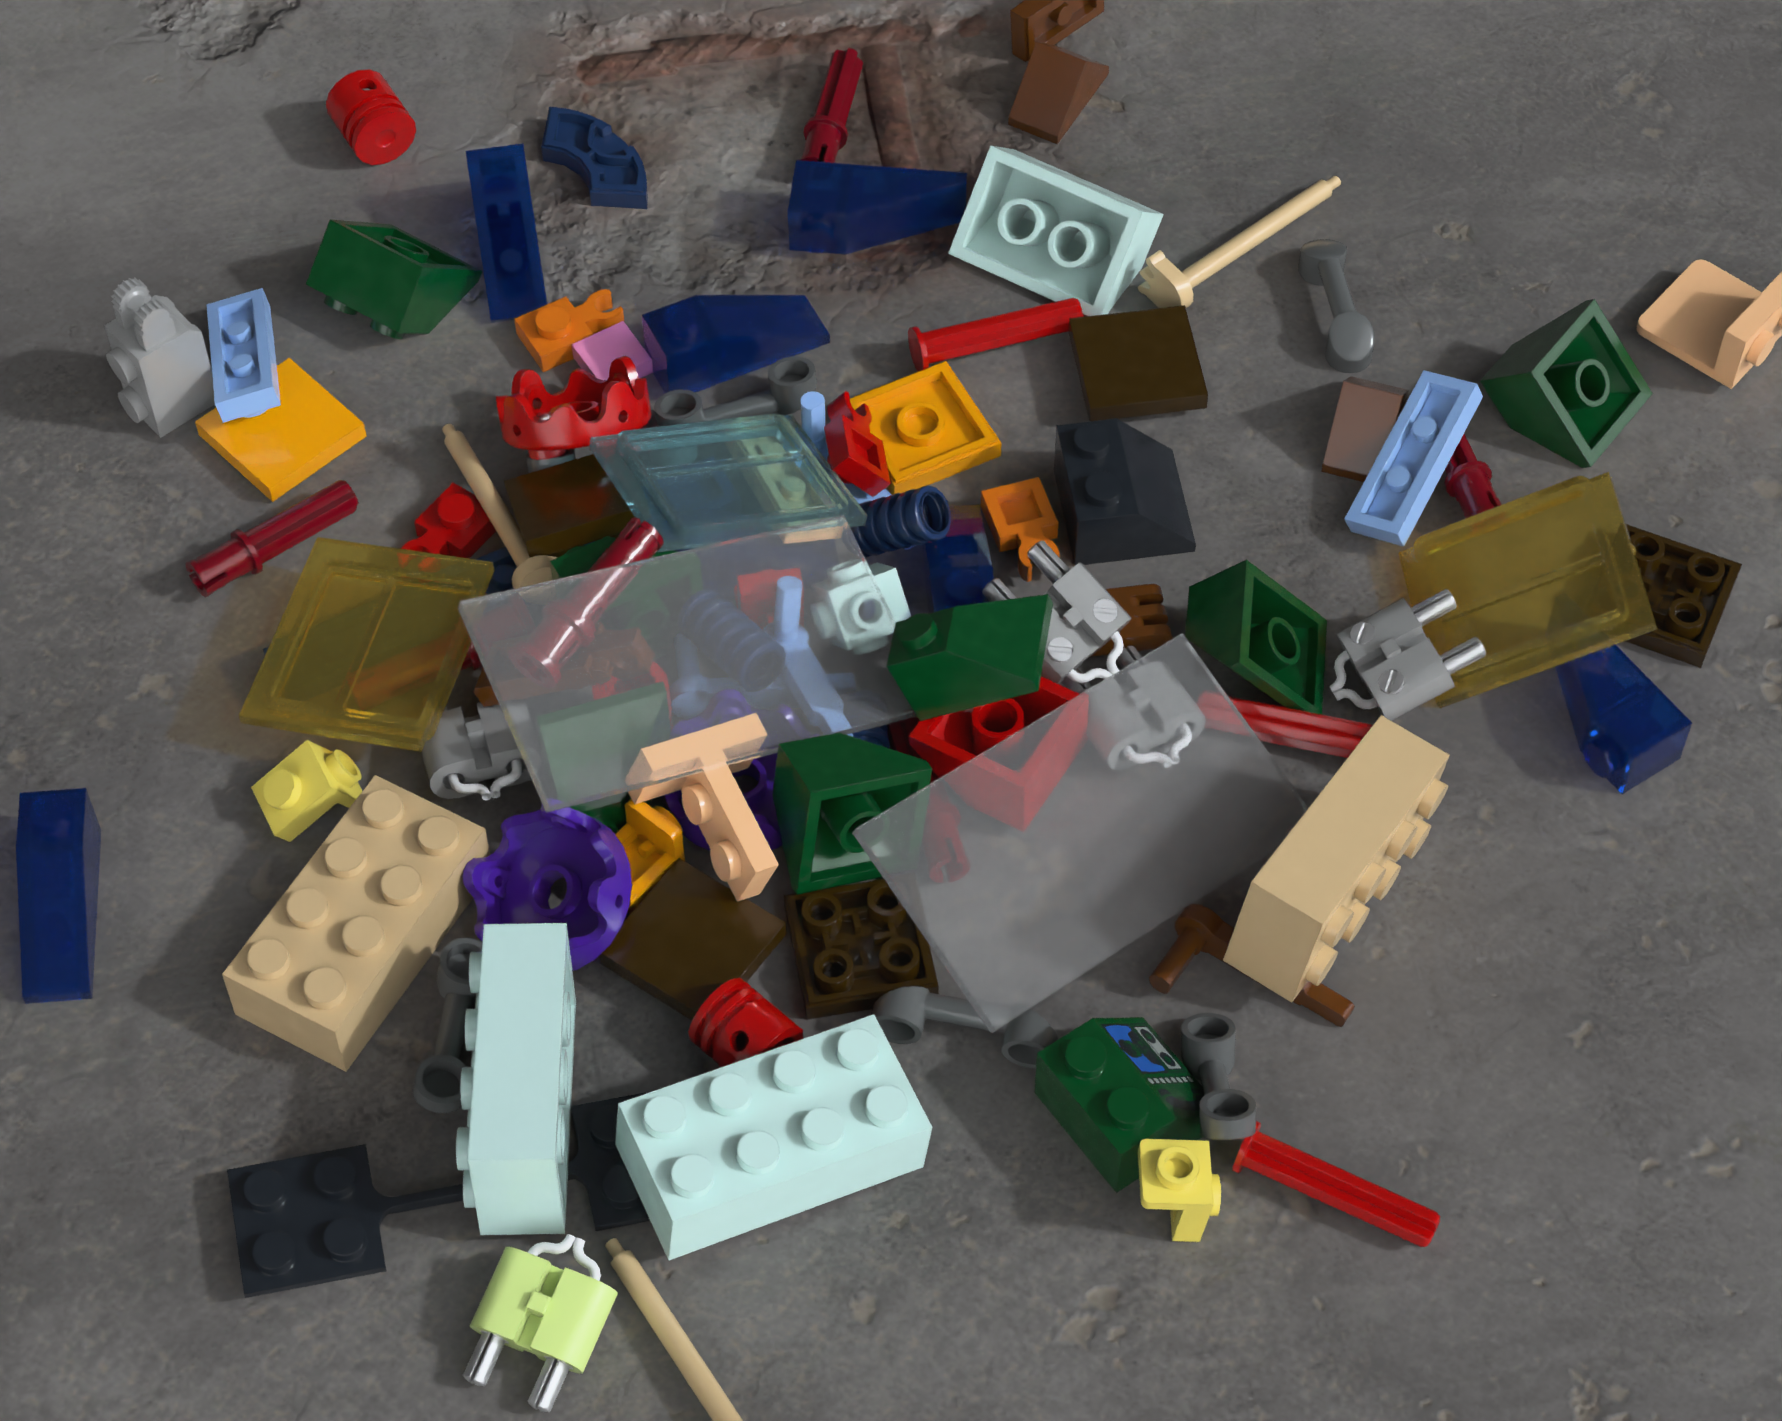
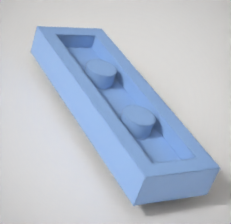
[206,288,281,423]
[1344,370,1483,547]

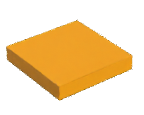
[195,358,367,502]
[850,361,1002,495]

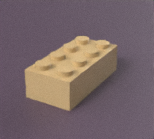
[1223,715,1450,1003]
[222,775,490,1072]

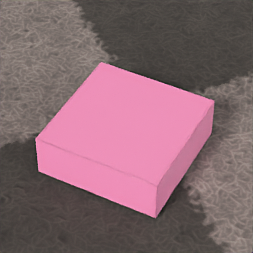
[572,321,653,380]

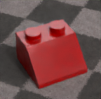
[908,676,1087,834]

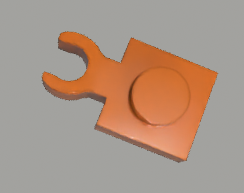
[514,289,624,372]
[981,477,1060,582]

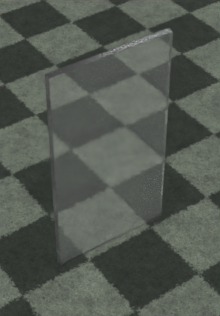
[458,515,917,813]
[853,633,1308,1034]

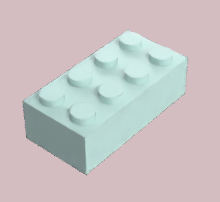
[456,923,576,1235]
[615,1014,932,1260]

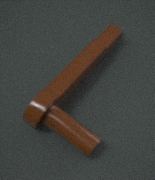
[1149,903,1355,1027]

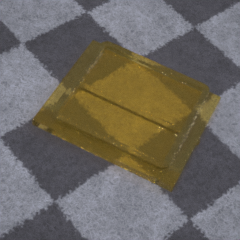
[1398,472,1657,708]
[239,537,495,752]

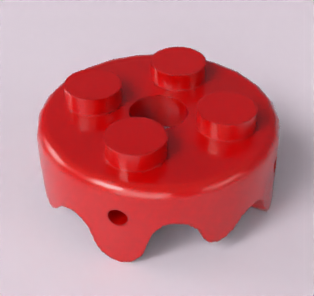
[496,356,652,460]

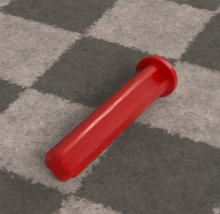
[908,298,1083,372]
[1195,692,1373,758]
[1232,1121,1440,1247]

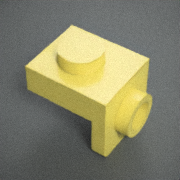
[251,740,362,842]
[1138,1139,1221,1242]

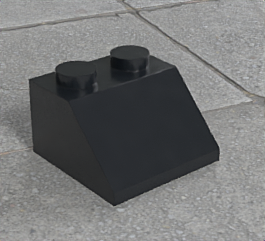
[1054,418,1196,565]

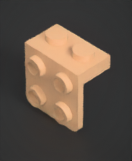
[1636,259,1782,389]

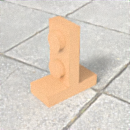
[623,715,779,902]

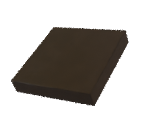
[1068,305,1208,421]
[504,447,650,558]
[1581,523,1742,668]
[599,858,786,1020]
[784,874,939,1020]

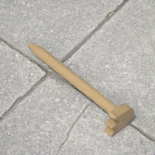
[1138,176,1341,308]
[442,424,558,608]
[605,1238,743,1421]

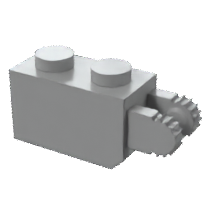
[104,277,215,438]

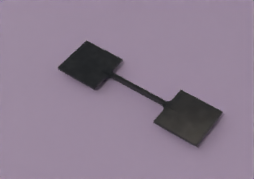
[227,1091,652,1298]

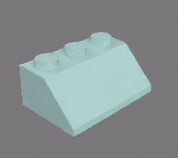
[948,146,1164,316]

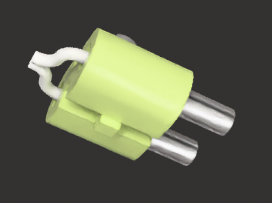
[463,1234,618,1412]

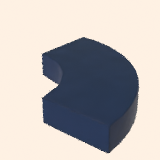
[541,107,648,209]

